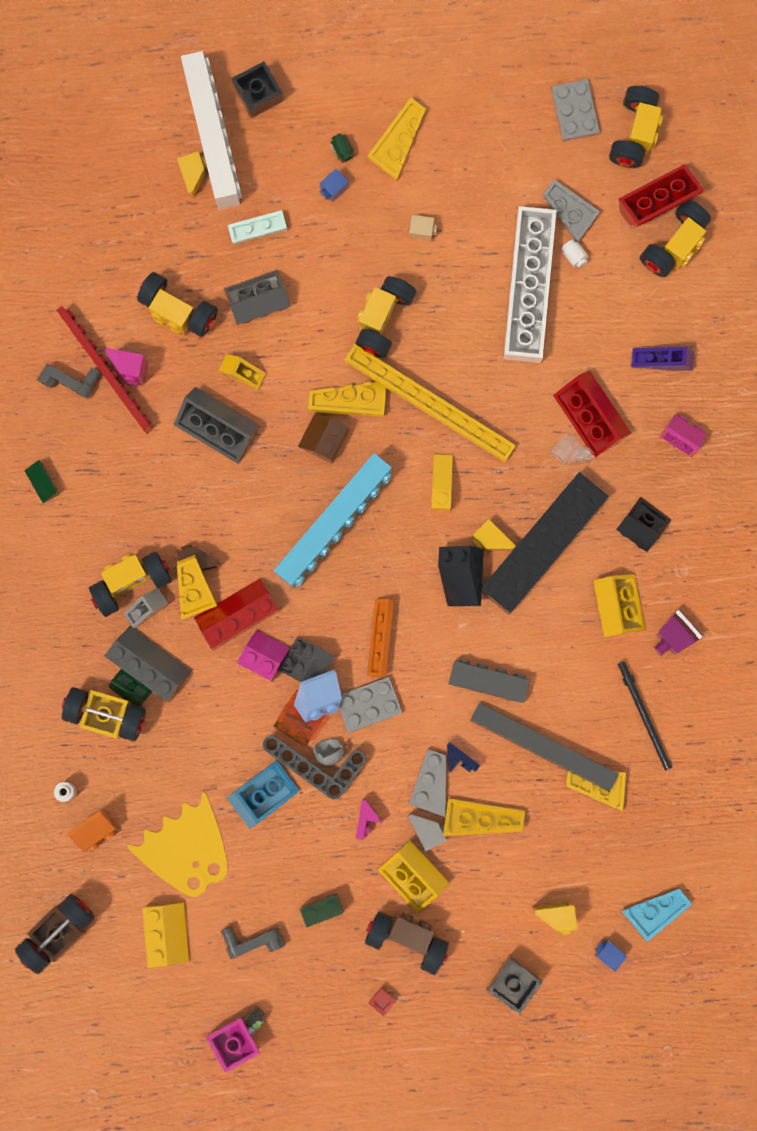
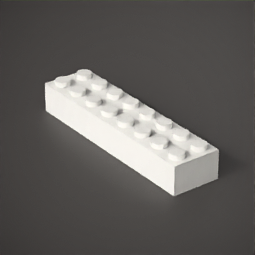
[181,51,242,210]
[503,206,556,363]

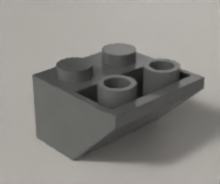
[279,637,335,682]

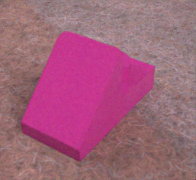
[356,799,382,840]

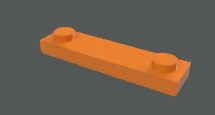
[367,599,394,677]

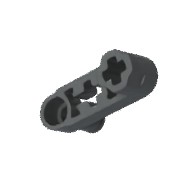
[37,364,101,399]
[220,926,285,959]

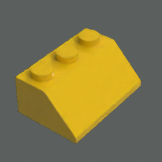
[594,574,646,637]
[378,840,450,913]
[142,902,189,968]

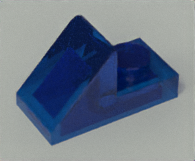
[446,742,480,773]

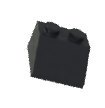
[616,497,671,552]

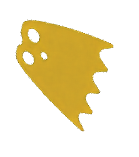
[127,792,227,897]

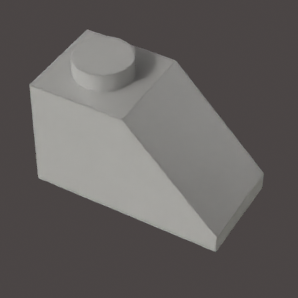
[123,588,169,629]
[408,814,447,851]

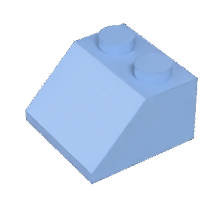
[294,670,342,723]

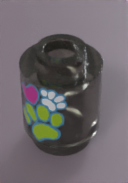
[242,1006,267,1036]

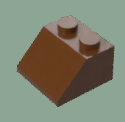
[298,413,349,464]

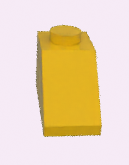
[177,151,207,199]
[218,354,266,390]
[472,519,516,551]

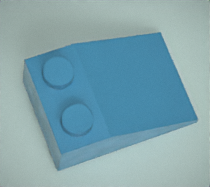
[227,760,300,829]

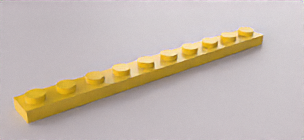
[344,344,516,463]

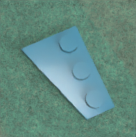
[621,888,692,942]

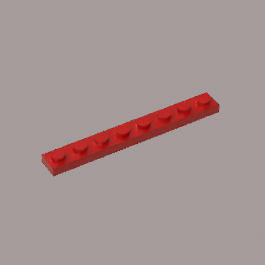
[56,306,152,434]

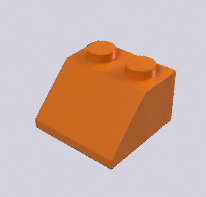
[66,810,118,852]

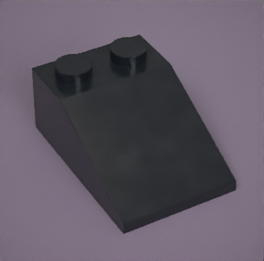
[438,546,484,607]

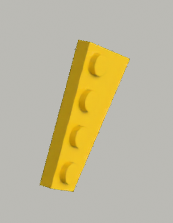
[366,98,426,180]
[308,382,386,417]
[443,798,525,836]

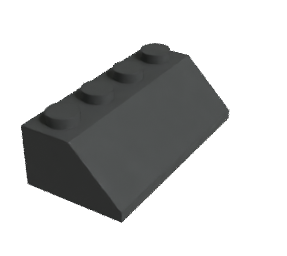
[174,387,260,463]
[105,626,192,702]

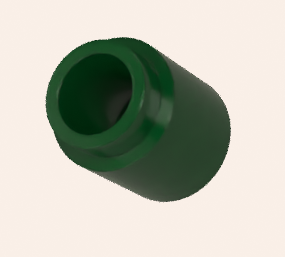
[330,133,355,163]

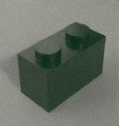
[300,893,344,928]

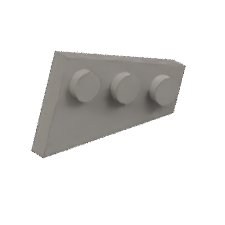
[543,179,600,242]
[409,749,446,817]

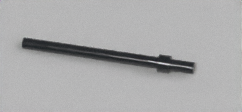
[618,661,672,771]

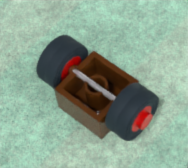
[15,894,95,974]
[365,911,449,975]

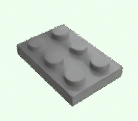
[551,79,600,142]
[339,677,402,733]

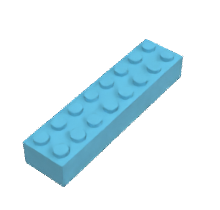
[274,453,392,589]

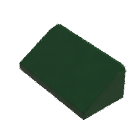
[25,460,59,503]
[108,669,152,707]

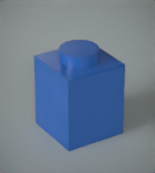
[320,169,349,202]
[595,939,627,972]

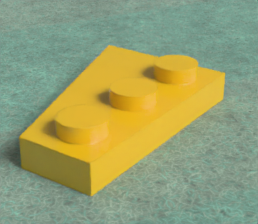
[177,555,217,620]
[566,771,626,811]

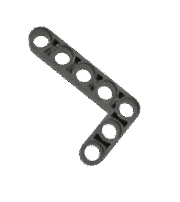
[263,736,366,799]

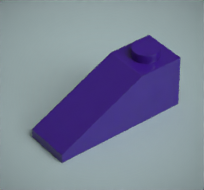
[631,347,694,371]

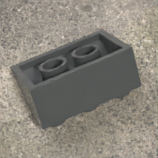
[224,270,290,325]

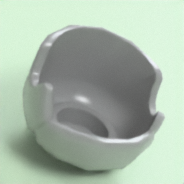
[313,739,344,766]

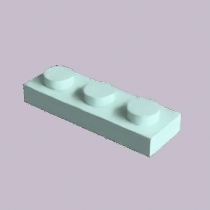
[228,210,287,245]

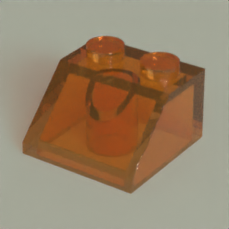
[273,690,327,747]

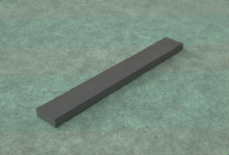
[470,703,618,792]

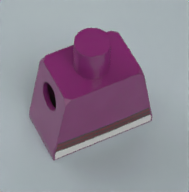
[654,609,703,656]

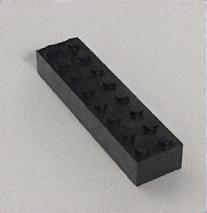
[482,472,609,615]

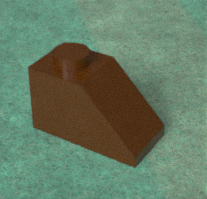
[177,545,221,571]

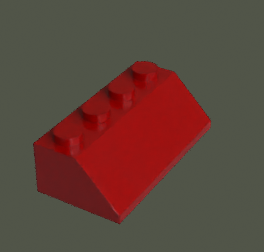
[619,164,704,227]
[553,370,632,458]
[194,579,279,651]

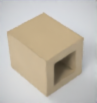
[409,215,437,241]

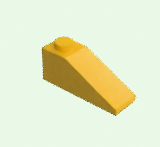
[431,454,453,512]

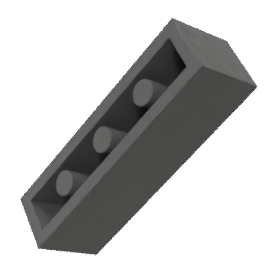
[448,659,530,703]

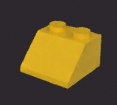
[532,903,577,935]

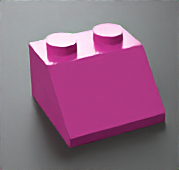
[105,348,148,387]
[660,415,707,457]
[237,630,290,682]
[206,1018,260,1073]

